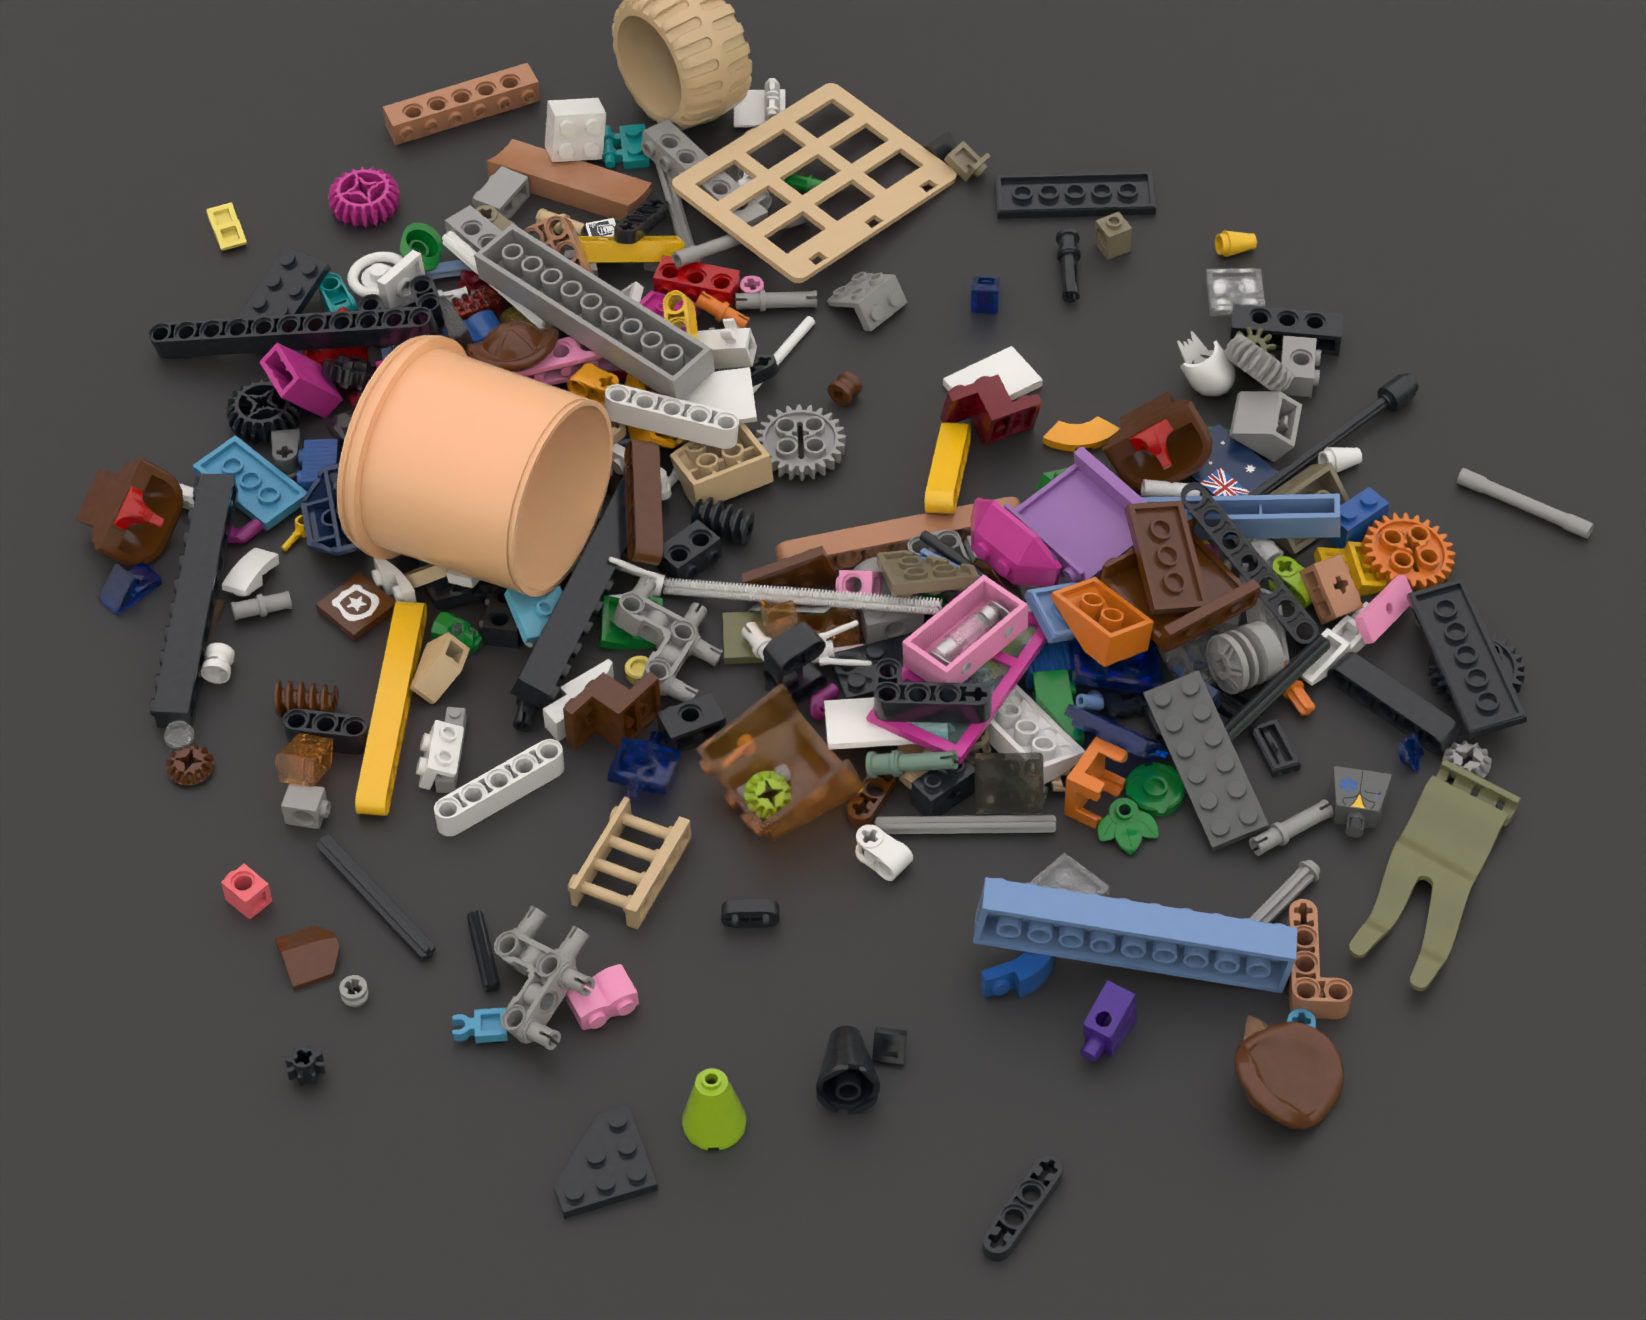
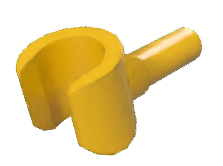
[281,515,306,552]

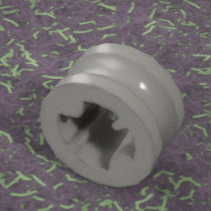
[339,975,369,1007]

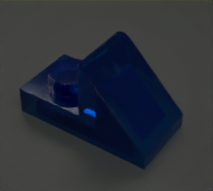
[971,276,1001,314]
[98,561,162,616]

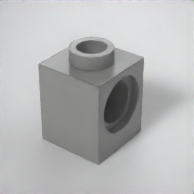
[281,782,331,829]

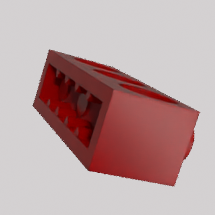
[653,255,741,308]

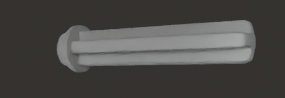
[1250,860,1320,923]

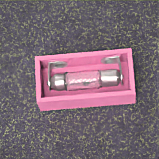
[902,575,1028,683]

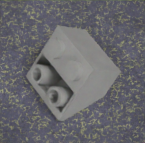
[1229,391,1302,462]

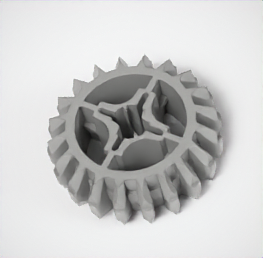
[1224,334,1295,393]

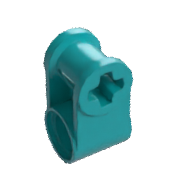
[319,272,358,312]

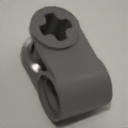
[271,429,302,480]

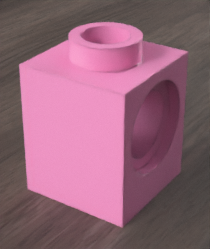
[835,570,882,597]

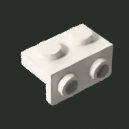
[416,720,464,790]

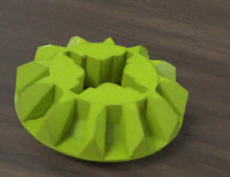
[744,771,792,819]

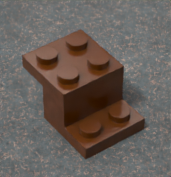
[563,672,661,751]

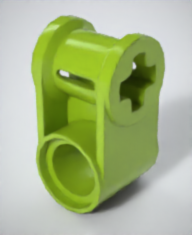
[1268,556,1312,609]

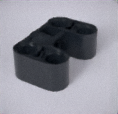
[358,275,447,349]
[763,622,827,711]

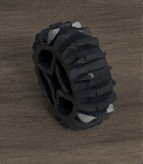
[226,378,302,445]

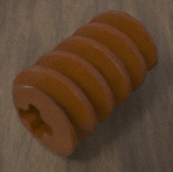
[273,679,339,717]

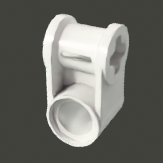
[855,825,913,881]

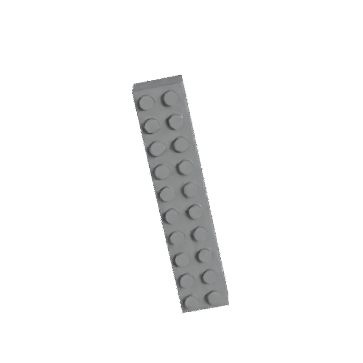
[474,224,715,400]

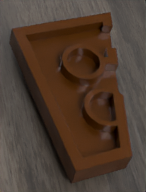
[741,546,839,591]

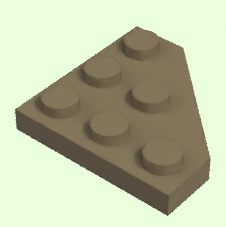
[877,550,979,598]

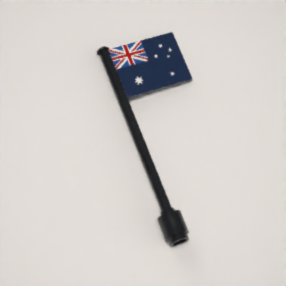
[1189,373,1419,496]

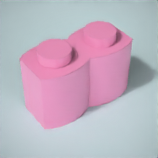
[565,964,639,1030]

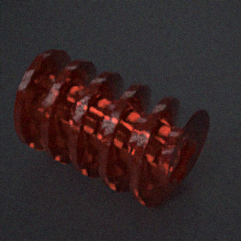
[443,285,503,324]

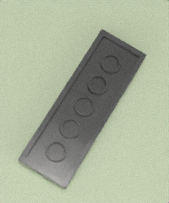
[1143,670,1270,852]

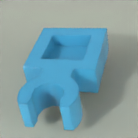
[452,1007,508,1043]

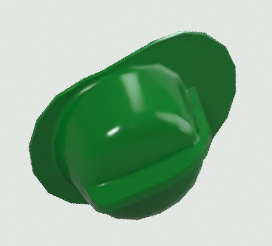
[400,222,443,271]

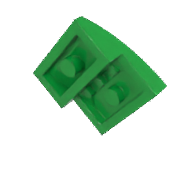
[599,595,663,650]

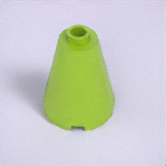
[682,1068,746,1150]

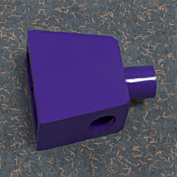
[1080,980,1137,1062]

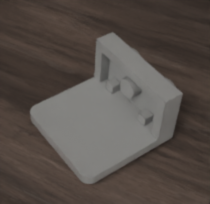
[827,272,908,331]

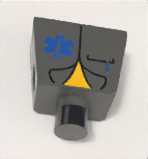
[1331,766,1392,838]

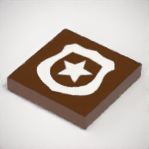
[316,572,396,641]

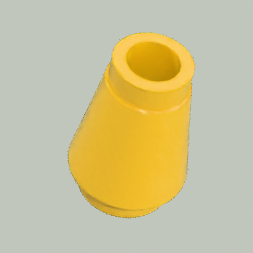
[1215,230,1257,257]

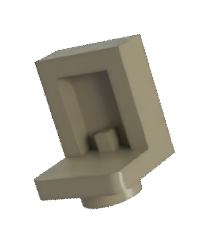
[944,141,991,182]

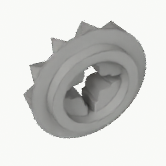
[1442,740,1492,778]

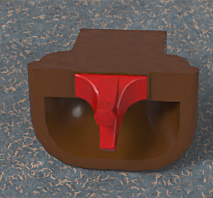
[1102,391,1213,493]
[75,456,184,567]

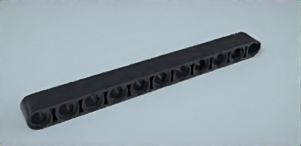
[148,307,440,358]

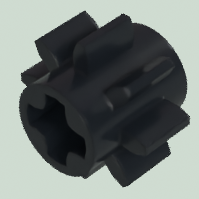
[285,1045,326,1086]

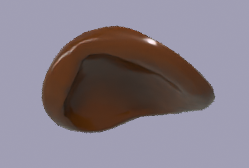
[466,321,559,372]
[1234,1021,1344,1129]

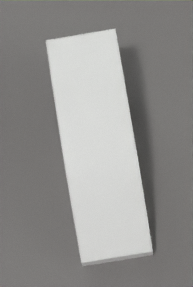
[543,659,614,742]

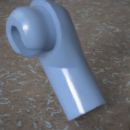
[1075,690,1104,711]

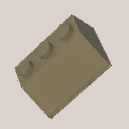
[1268,462,1350,554]

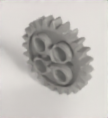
[756,404,846,481]

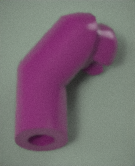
[809,683,840,720]

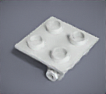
[734,78,785,128]

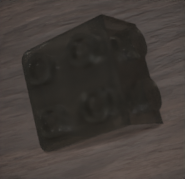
[975,752,1044,814]

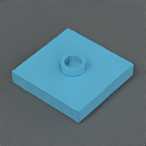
[504,585,562,644]

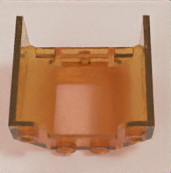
[696,684,865,843]

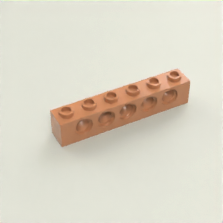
[382,63,540,145]

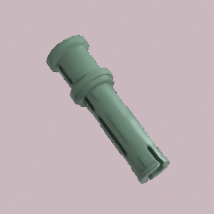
[866,750,959,779]

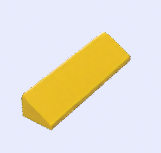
[578,236,684,263]

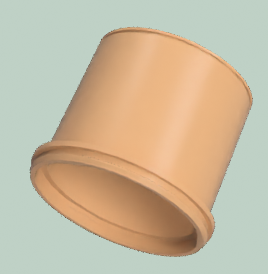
[337,335,613,597]

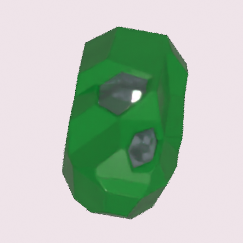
[431,612,482,655]

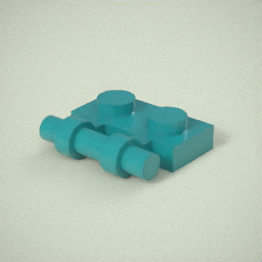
[602,124,650,169]

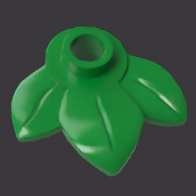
[1097,798,1159,856]

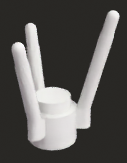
[608,557,665,598]
[812,620,872,667]

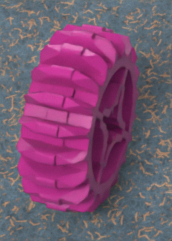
[328,166,400,229]

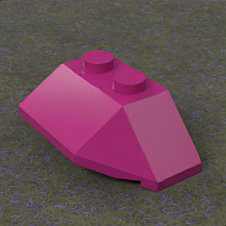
[970,497,1062,587]

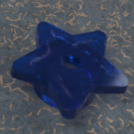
[1398,733,1424,771]

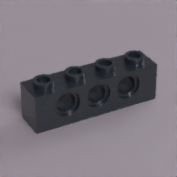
[1230,304,1343,356]

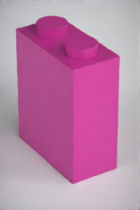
[259,343,343,418]

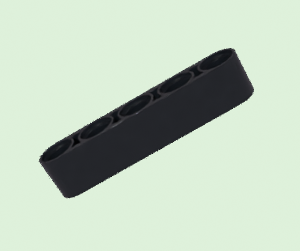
[1327,652,1461,755]

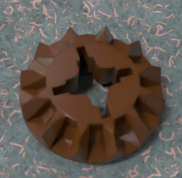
[166,743,214,786]

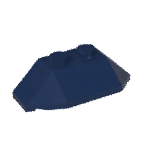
[301,463,361,556]

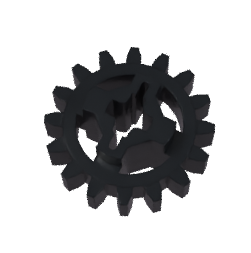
[322,355,377,391]

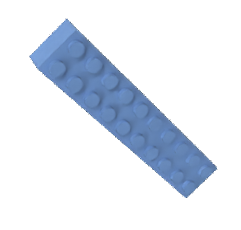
[973,877,1297,993]

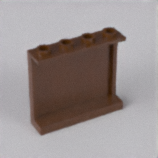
[1100,518,1261,653]

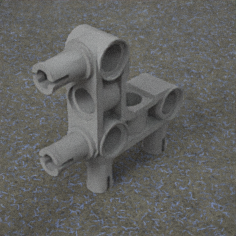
[613,575,724,703]
[494,906,595,1050]

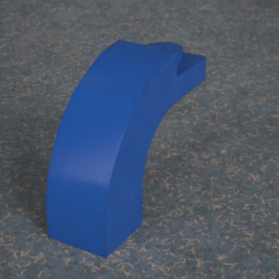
[980,952,1056,998]

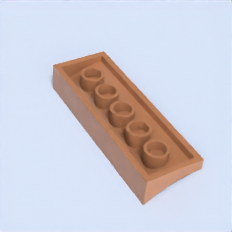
[487,139,652,221]

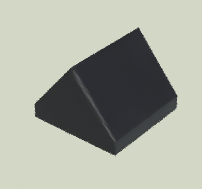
[924,131,957,162]

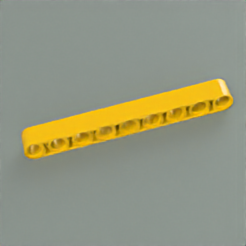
[355,601,427,816]

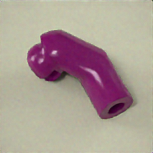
[229,518,263,544]

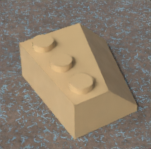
[670,423,774,507]

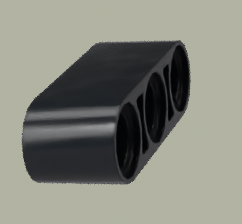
[283,709,369,755]

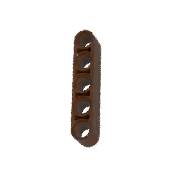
[624,439,663,565]

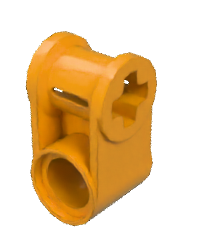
[567,363,619,407]

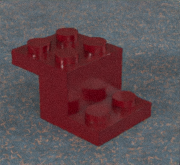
[940,374,1043,446]

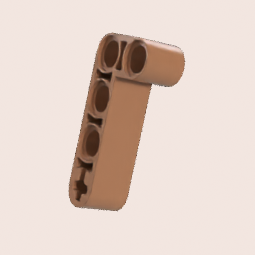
[523,215,594,274]
[1287,899,1353,1019]

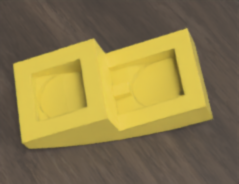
[206,202,247,251]

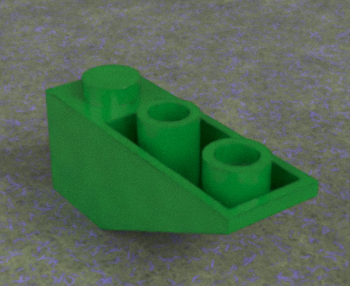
[1031,669,1084,745]

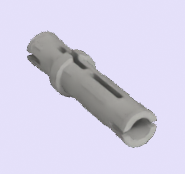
[735,290,817,311]
[1249,799,1334,856]

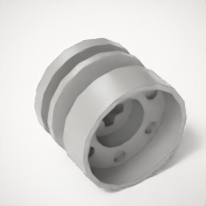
[1206,620,1284,694]

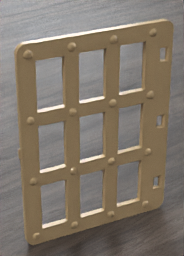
[671,83,957,283]

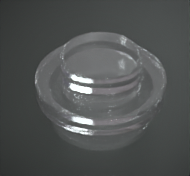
[164,720,195,749]

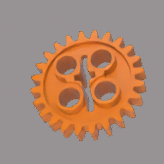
[1361,513,1455,592]

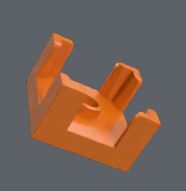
[1064,737,1128,829]

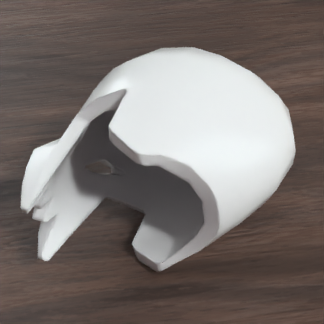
[1177,331,1235,397]

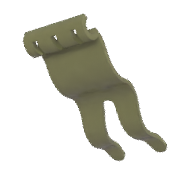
[1349,759,1521,991]

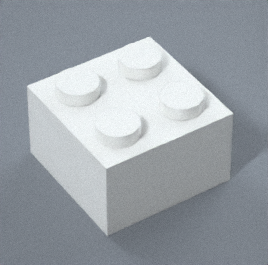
[545,98,606,162]

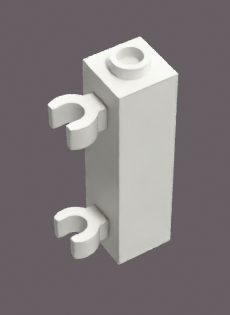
[698,318,757,369]

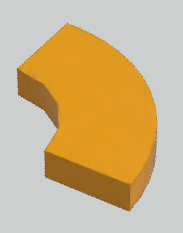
[1043,416,1121,452]

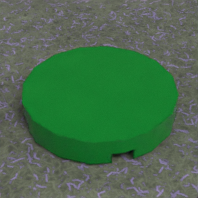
[1125,763,1185,817]

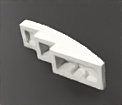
[1300,602,1369,686]

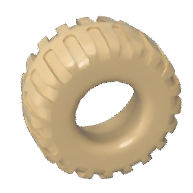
[612,0,752,130]

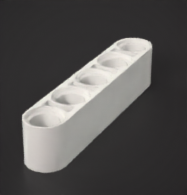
[604,384,739,449]
[434,739,564,836]

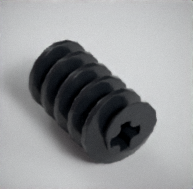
[691,497,755,544]

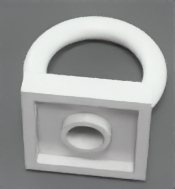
[347,250,425,309]

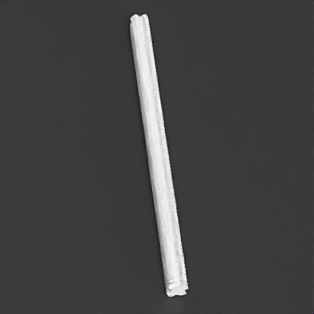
[663,578,942,615]

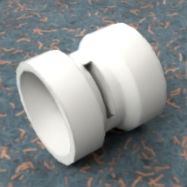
[201,643,235,684]

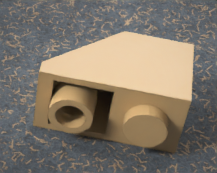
[410,632,470,705]

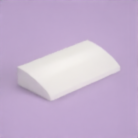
[970,685,1085,788]
[824,697,948,750]

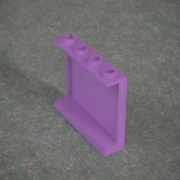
[1004,446,1147,583]

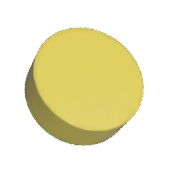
[625,656,649,684]

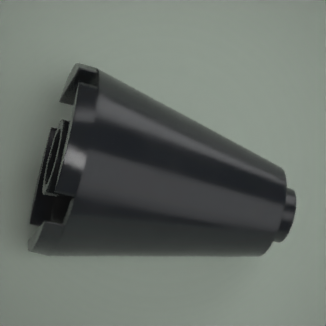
[816,1025,880,1114]

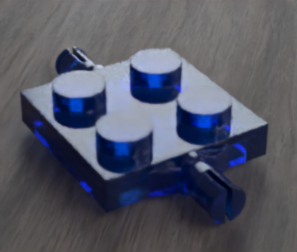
[607,731,681,800]

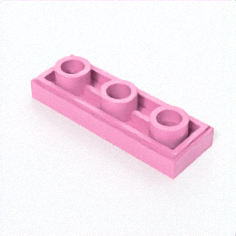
[1354,575,1412,644]

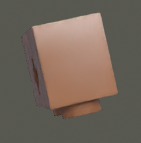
[1299,554,1364,625]

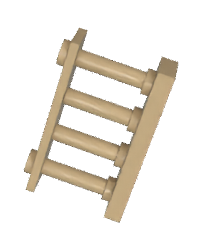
[568,796,692,930]

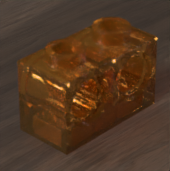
[796,607,860,647]
[275,733,333,787]

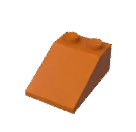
[1051,577,1154,667]

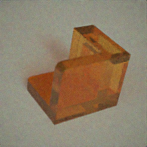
[759,600,799,639]

